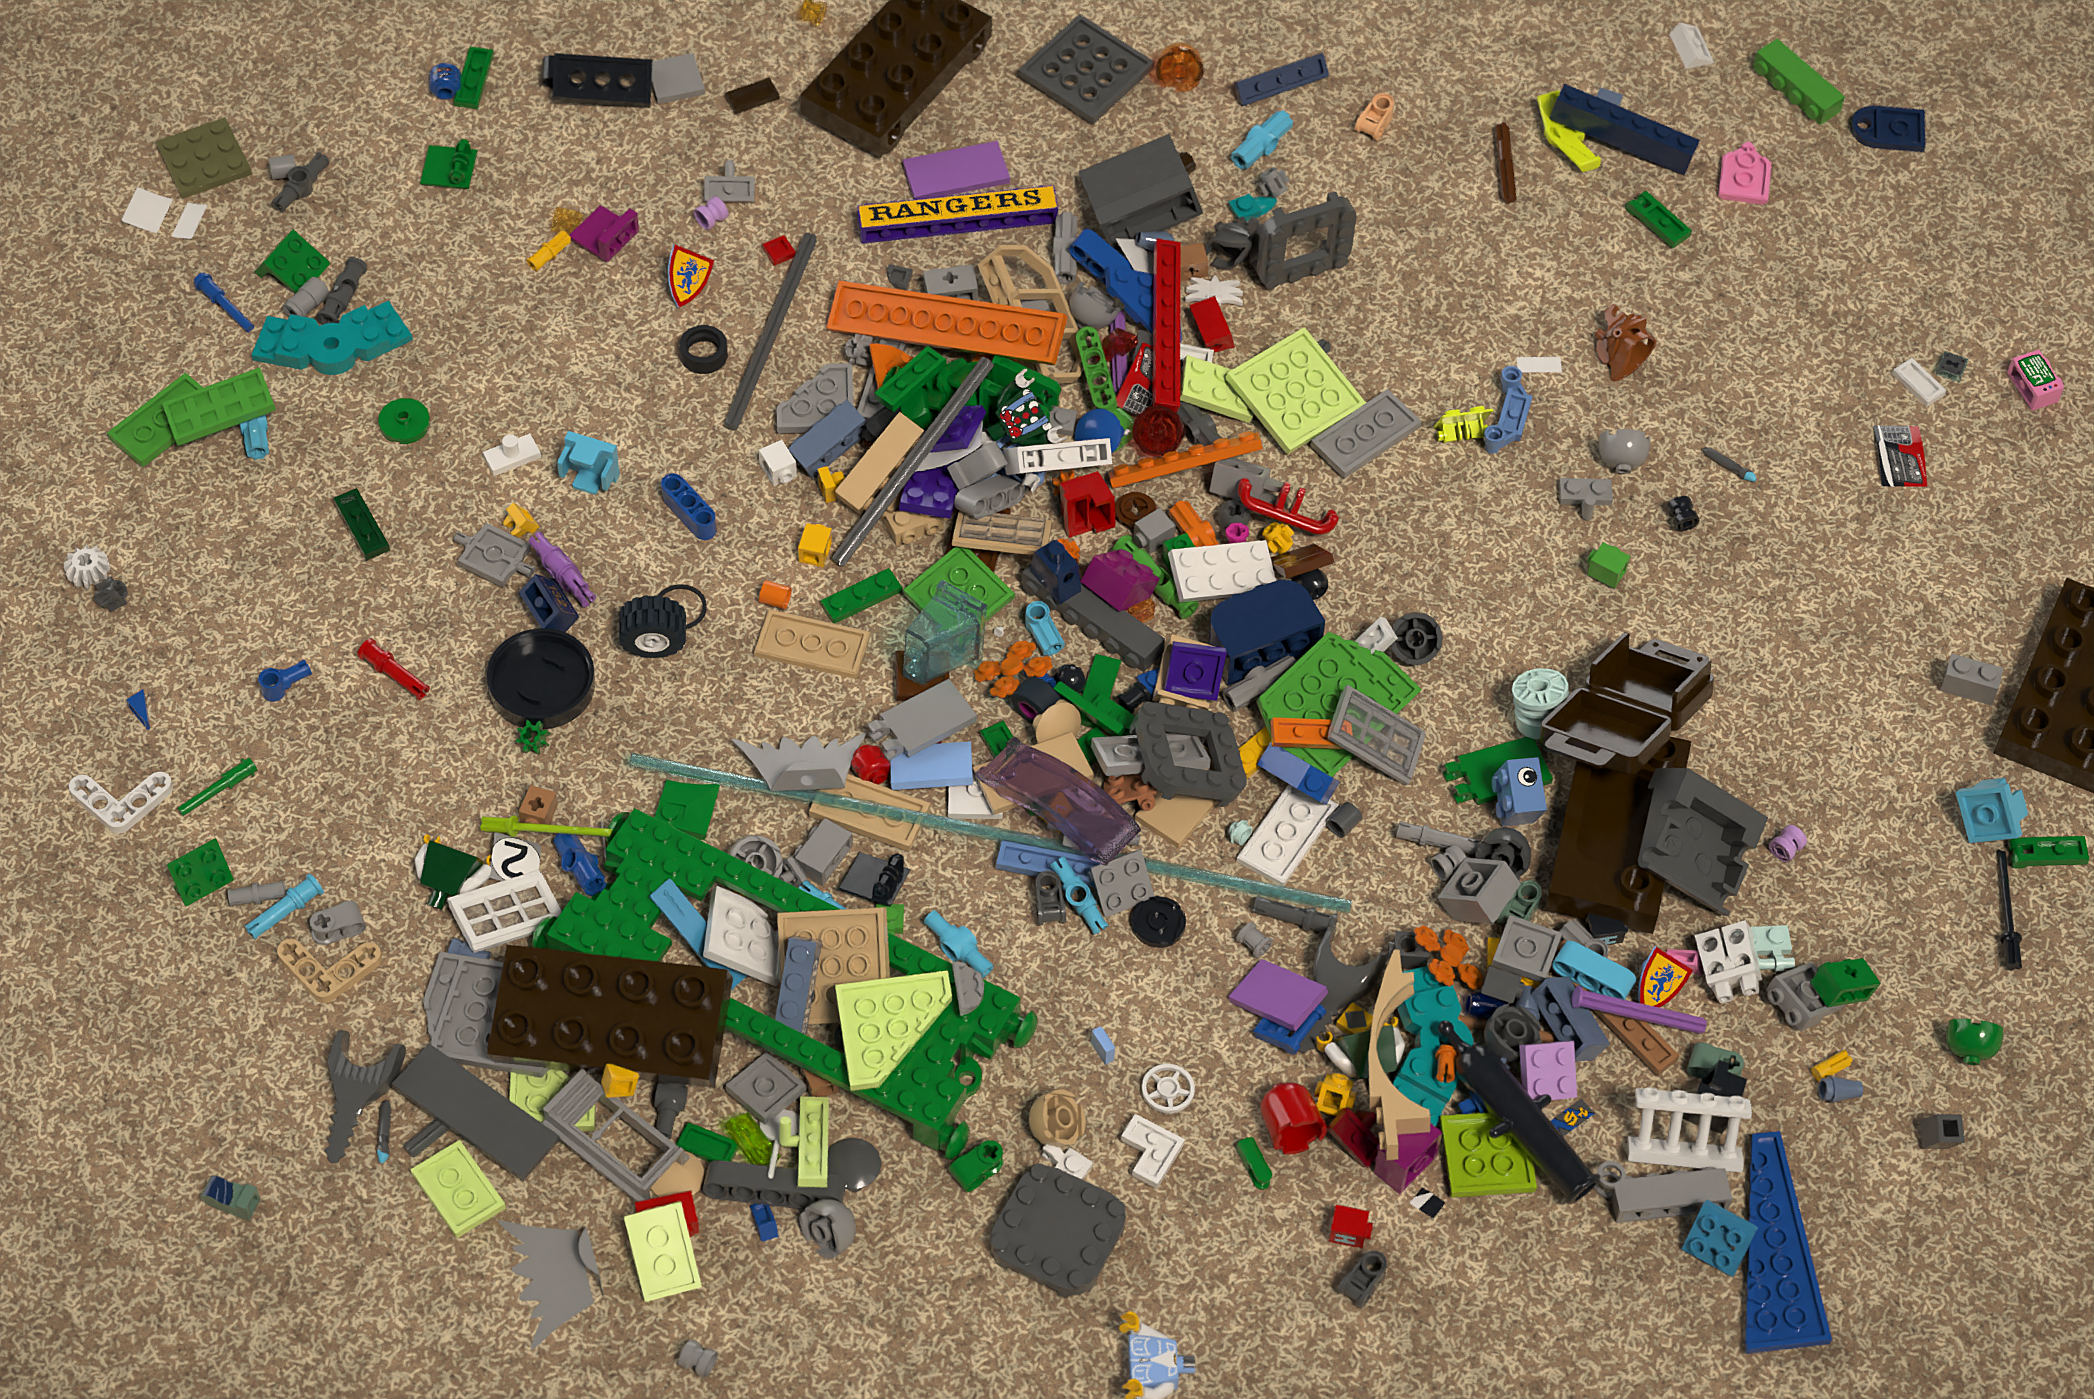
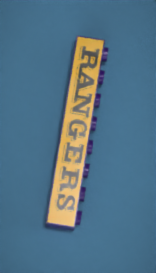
[857,185,1058,244]

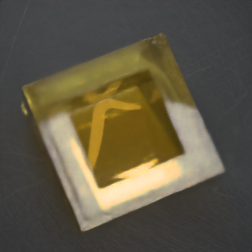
[551,207,584,235]

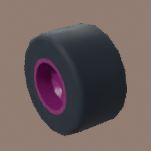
[1011,677,1061,724]

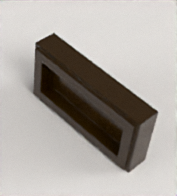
[725,77,780,114]

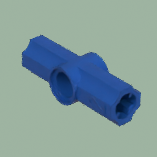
[553,833,607,896]

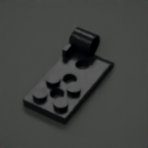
[541,53,652,108]

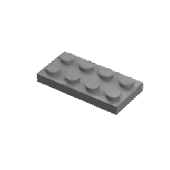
[1310,389,1422,479]
[1091,732,1211,777]

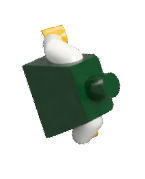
[415,834,492,910]
[1316,1017,1405,1083]

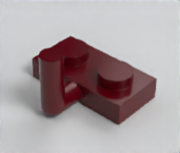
[1326,1108,1379,1168]

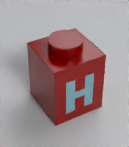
[1329,1204,1373,1249]

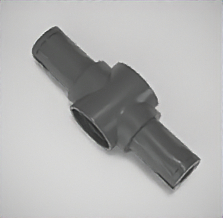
[271,152,330,213]
[655,1082,688,1140]

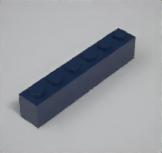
[1549,83,1700,175]

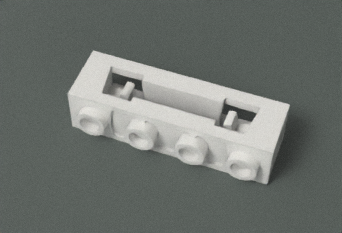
[1003,438,1112,475]

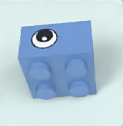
[1492,757,1547,826]

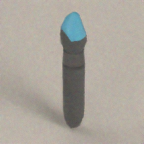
[1703,447,1757,482]
[376,1100,391,1163]

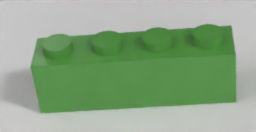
[1753,38,1845,125]

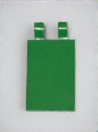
[1442,737,1553,805]

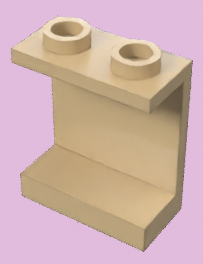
[1152,634,1215,710]

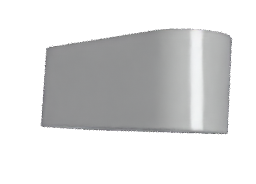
[954,474,1025,519]

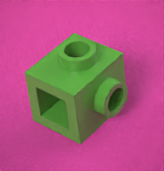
[1587,542,1631,589]

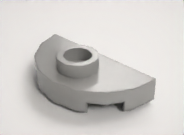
[952,962,984,1016]

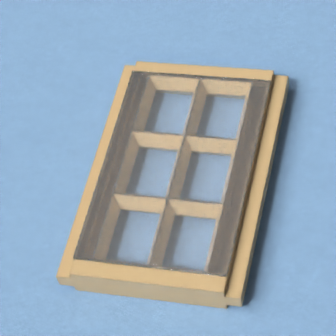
[952,510,1052,555]

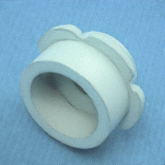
[1228,820,1253,846]

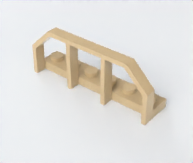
[977,245,1083,383]

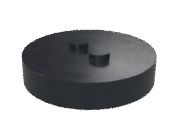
[487,628,596,730]

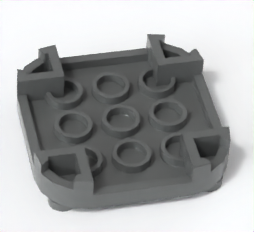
[990,1164,1126,1298]

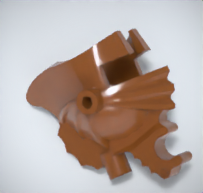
[1595,304,1657,381]

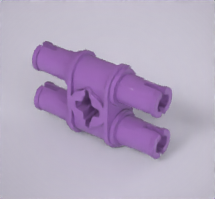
[529,532,596,607]

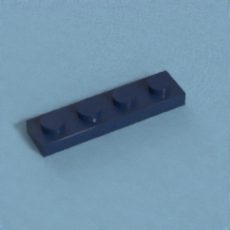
[1233,53,1330,106]

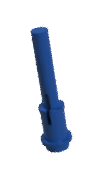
[194,272,254,333]

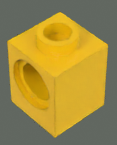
[798,523,832,567]

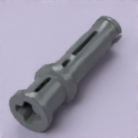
[1253,896,1338,933]

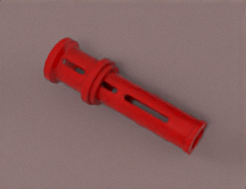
[357,638,430,700]

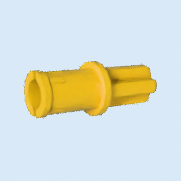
[526,231,571,272]

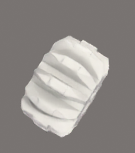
[64,544,110,590]

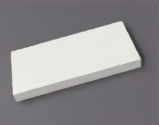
[1236,784,1339,887]

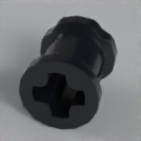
[1115,681,1151,714]

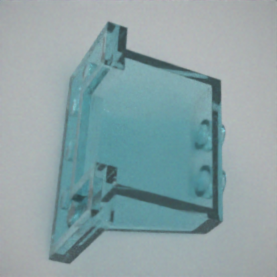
[903,580,987,684]

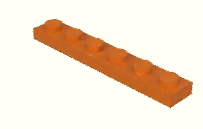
[1108,431,1263,488]

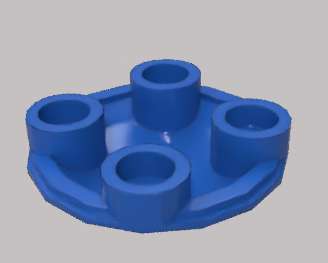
[1075,409,1125,454]

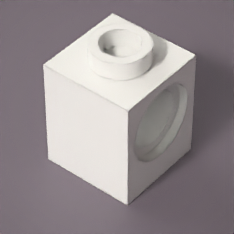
[759,440,797,486]

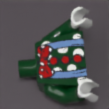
[987,369,1066,447]

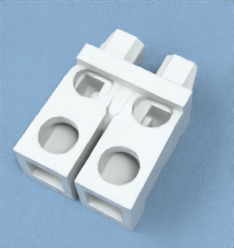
[1694,920,1762,1004]

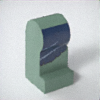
[200,1176,261,1221]

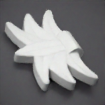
[1185,275,1243,306]

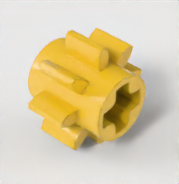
[1262,522,1294,554]

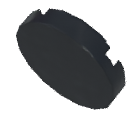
[1131,896,1186,948]

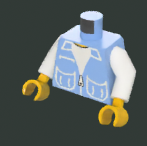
[1119,1311,1195,1399]

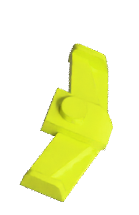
[1537,90,1601,172]

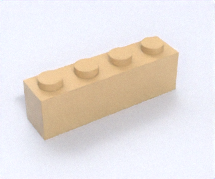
[835,412,924,516]

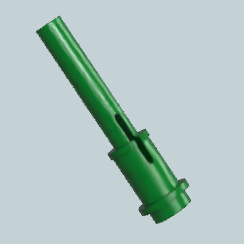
[177,757,258,816]

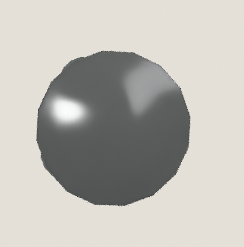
[827,1138,881,1193]

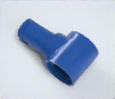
[258,660,312,702]

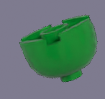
[1946,1018,2004,1066]

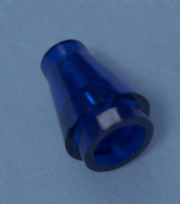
[1466,991,1509,1018]

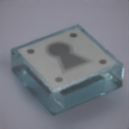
[1936,351,1969,383]

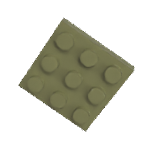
[155,117,252,199]

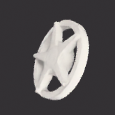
[1142,1064,1195,1114]

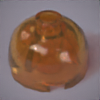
[1156,42,1204,92]

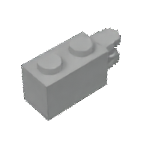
[1209,457,1283,505]

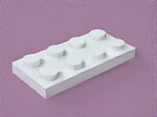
[1168,540,1276,602]

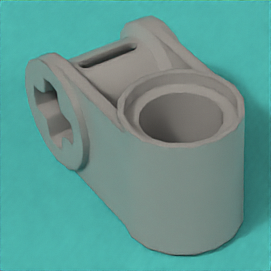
[310,901,366,946]

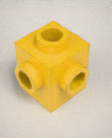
[1314,1073,1357,1116]

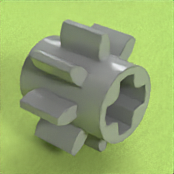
[1258,167,1290,198]
[845,334,874,366]

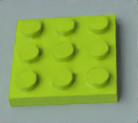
[1440,1113,1537,1198]

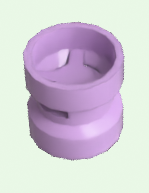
[694,196,729,230]
[1769,825,1807,863]

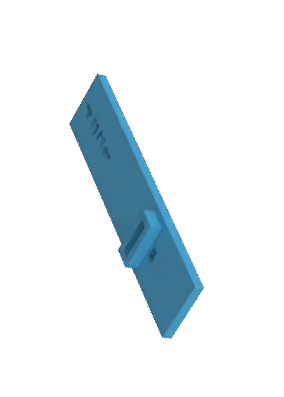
[649,878,748,990]

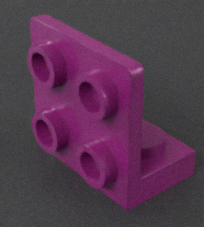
[570,205,639,263]

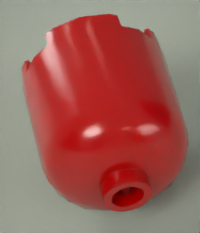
[1260,1082,1327,1155]

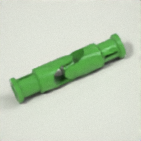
[1112,535,1199,619]

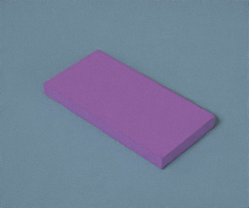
[903,141,1010,199]

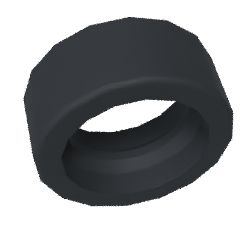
[679,325,728,374]

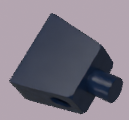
[1030,540,1081,604]

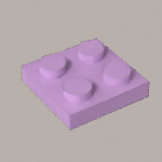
[1519,1041,1577,1100]

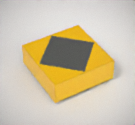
[1336,1002,1373,1035]

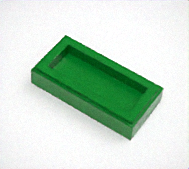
[676,1122,740,1162]

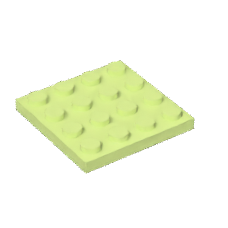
[1225,327,1366,455]

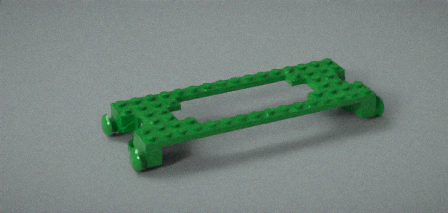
[532,808,1038,1159]

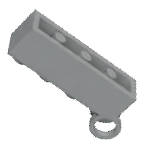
[1594,1161,1732,1223]

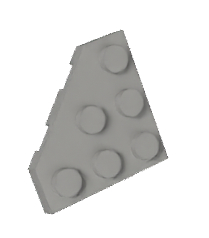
[777,363,854,434]

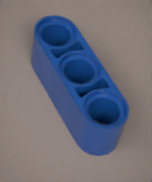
[1069,229,1134,285]
[661,473,717,540]

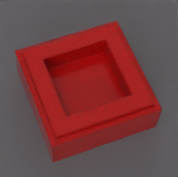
[762,235,796,266]

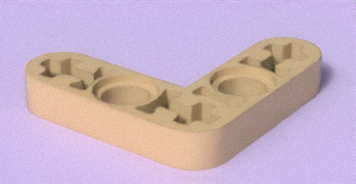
[277,939,382,1003]

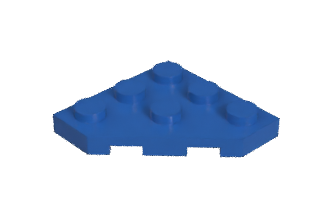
[1105,265,1182,343]

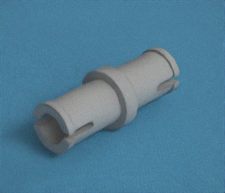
[228,881,286,907]

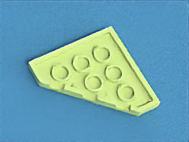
[835,971,952,1091]

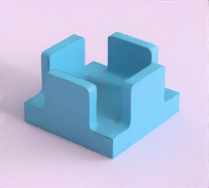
[557,431,620,495]
[1956,778,2028,843]

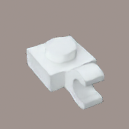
[1041,1145,1093,1180]

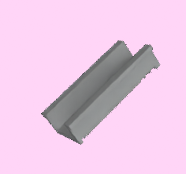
[542,1069,690,1202]

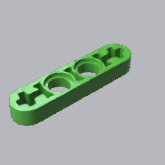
[1076,326,1118,413]

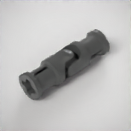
[317,257,368,325]

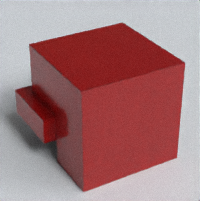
[1060,471,1116,538]

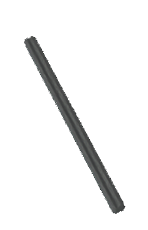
[724,232,817,431]
[832,357,994,567]

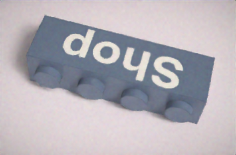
[775,936,822,1035]

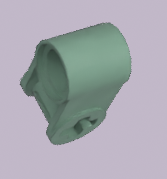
[1497,880,1542,924]
[1687,1042,1744,1079]

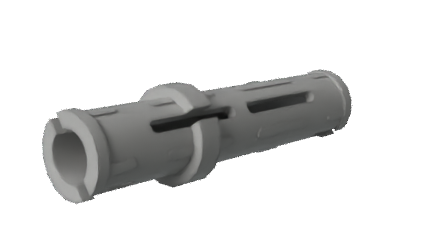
[1396,821,1479,856]

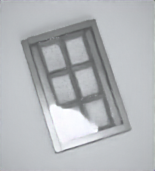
[1327,685,1426,785]

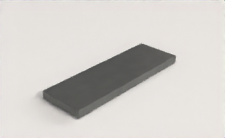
[392,1043,560,1181]

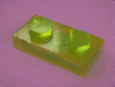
[724,1112,781,1166]

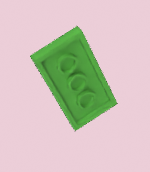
[107,372,204,467]

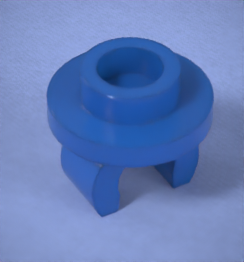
[1458,1091,1485,1114]

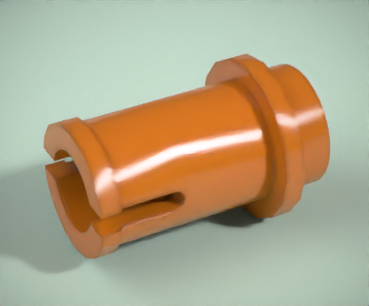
[1435,1045,1458,1083]

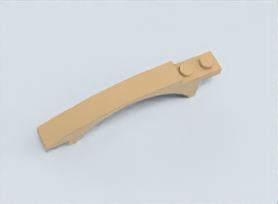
[1369,950,1430,1160]

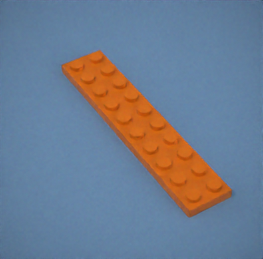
[826,281,1068,366]

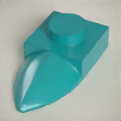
[1228,193,1277,221]

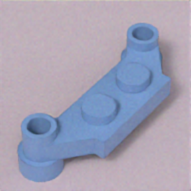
[1483,366,1533,454]

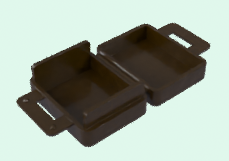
[1540,632,1714,776]

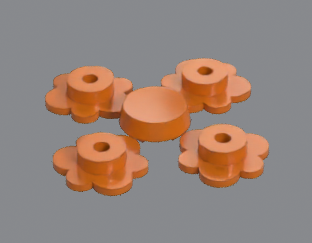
[974,640,1053,698]
[1414,925,1483,990]

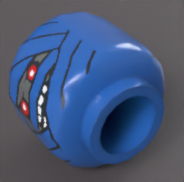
[429,63,461,100]

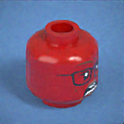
[851,745,891,785]

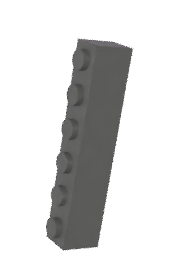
[1022,564,1165,673]

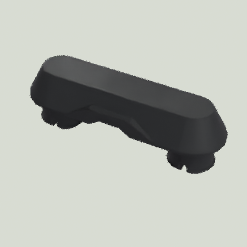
[862,406,901,442]

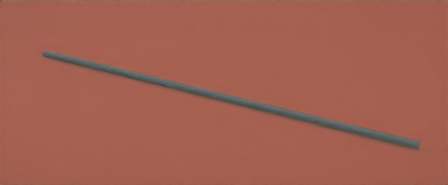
[629,752,1352,913]

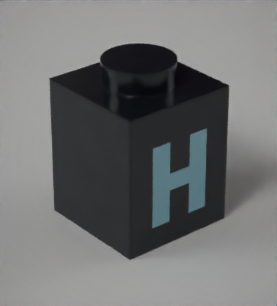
[1584,913,1628,945]

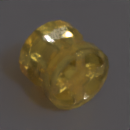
[800,0,827,25]

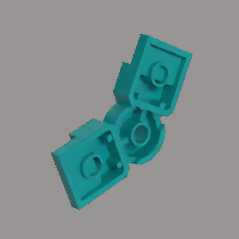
[252,300,413,375]
[1392,966,1474,1126]

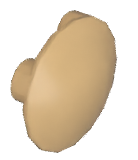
[1033,699,1081,744]
[648,1151,704,1199]

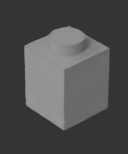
[1133,508,1175,554]

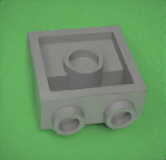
[1765,962,1845,1031]

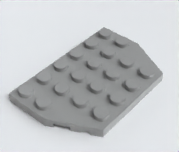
[423,952,550,1078]

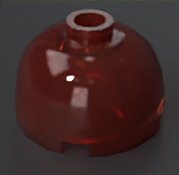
[1132,405,1185,457]

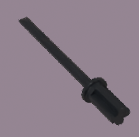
[1998,850,2022,971]

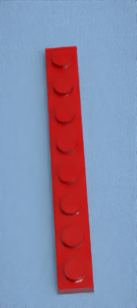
[1153,238,1181,412]

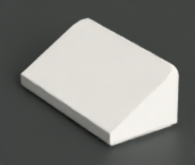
[1670,23,1714,69]

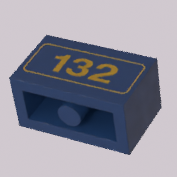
[519,574,579,632]

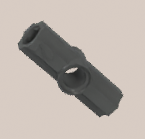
[1171,400,1221,463]

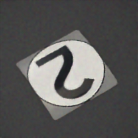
[489,832,541,889]

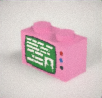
[2007,350,2064,411]

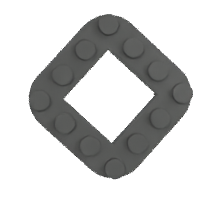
[1253,192,1357,289]
[1129,702,1247,807]

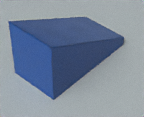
[127,689,150,730]
[750,1204,779,1242]

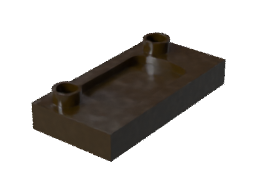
[1545,736,1692,934]

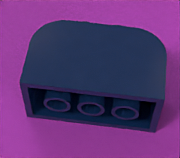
[1208,580,1326,686]

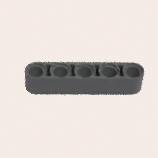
[703,1161,847,1209]

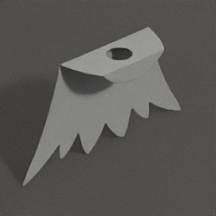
[731,732,866,791]
[498,1220,604,1350]

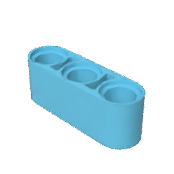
[1552,941,1636,1000]

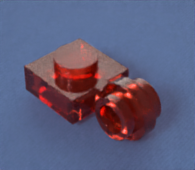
[1095,328,1138,362]

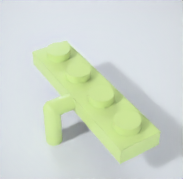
[779,1096,829,1187]

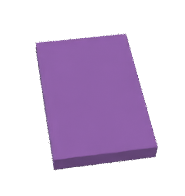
[1229,959,1328,1031]

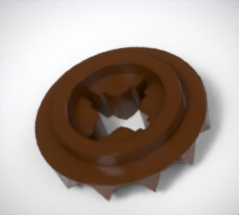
[1115,492,1157,528]

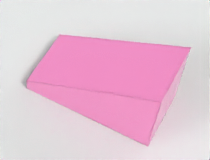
[1666,949,1704,976]

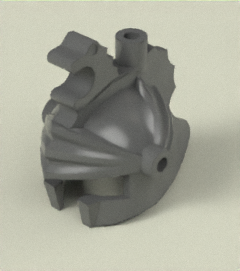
[1205,216,1259,269]

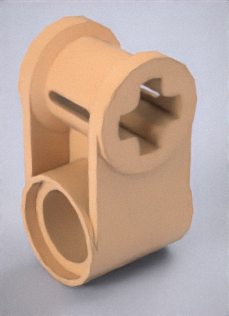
[1355,93,1394,141]

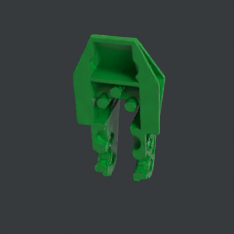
[920,355,1061,432]

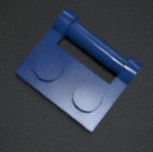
[1253,1004,1327,1055]

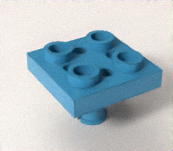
[1682,1199,1758,1277]

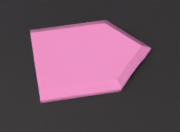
[1718,141,1772,205]

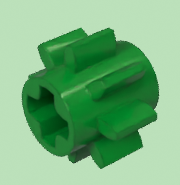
[516,720,551,754]

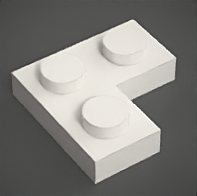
[1121,1114,1185,1189]

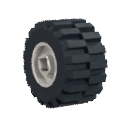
[619,595,686,658]

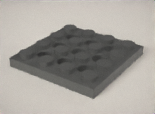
[1018,14,1155,124]

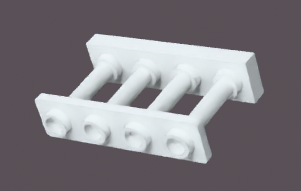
[1627,1087,1752,1172]

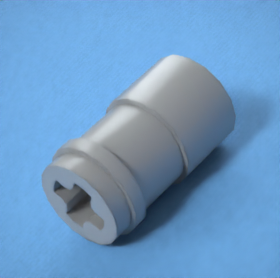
[283,277,330,317]

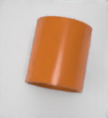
[759,580,792,610]

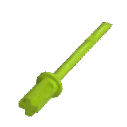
[480,815,612,837]

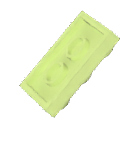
[1180,355,1254,423]
[410,1140,506,1239]
[624,1201,702,1302]

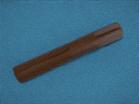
[1495,122,1517,204]

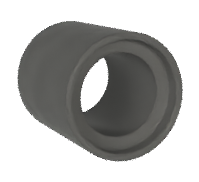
[1326,802,1362,838]

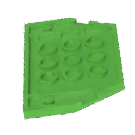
[1256,632,1422,777]

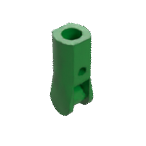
[1236,1137,1273,1190]

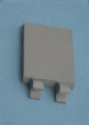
[868,679,977,760]

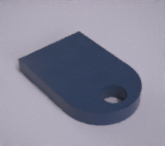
[1851,105,1926,153]

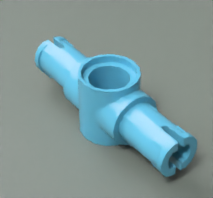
[1050,856,1109,935]
[924,910,994,978]

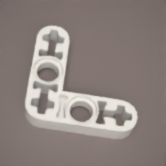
[69,772,173,834]

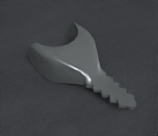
[1298,926,1388,1053]
[325,1029,406,1163]

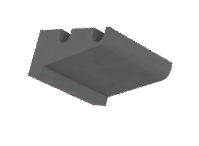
[1078,134,1203,250]
[1638,768,1768,916]

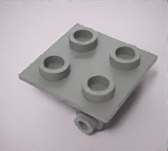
[1088,849,1154,918]

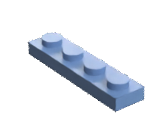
[996,840,1107,888]

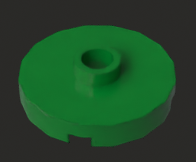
[378,398,430,444]

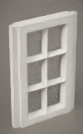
[447,870,562,953]

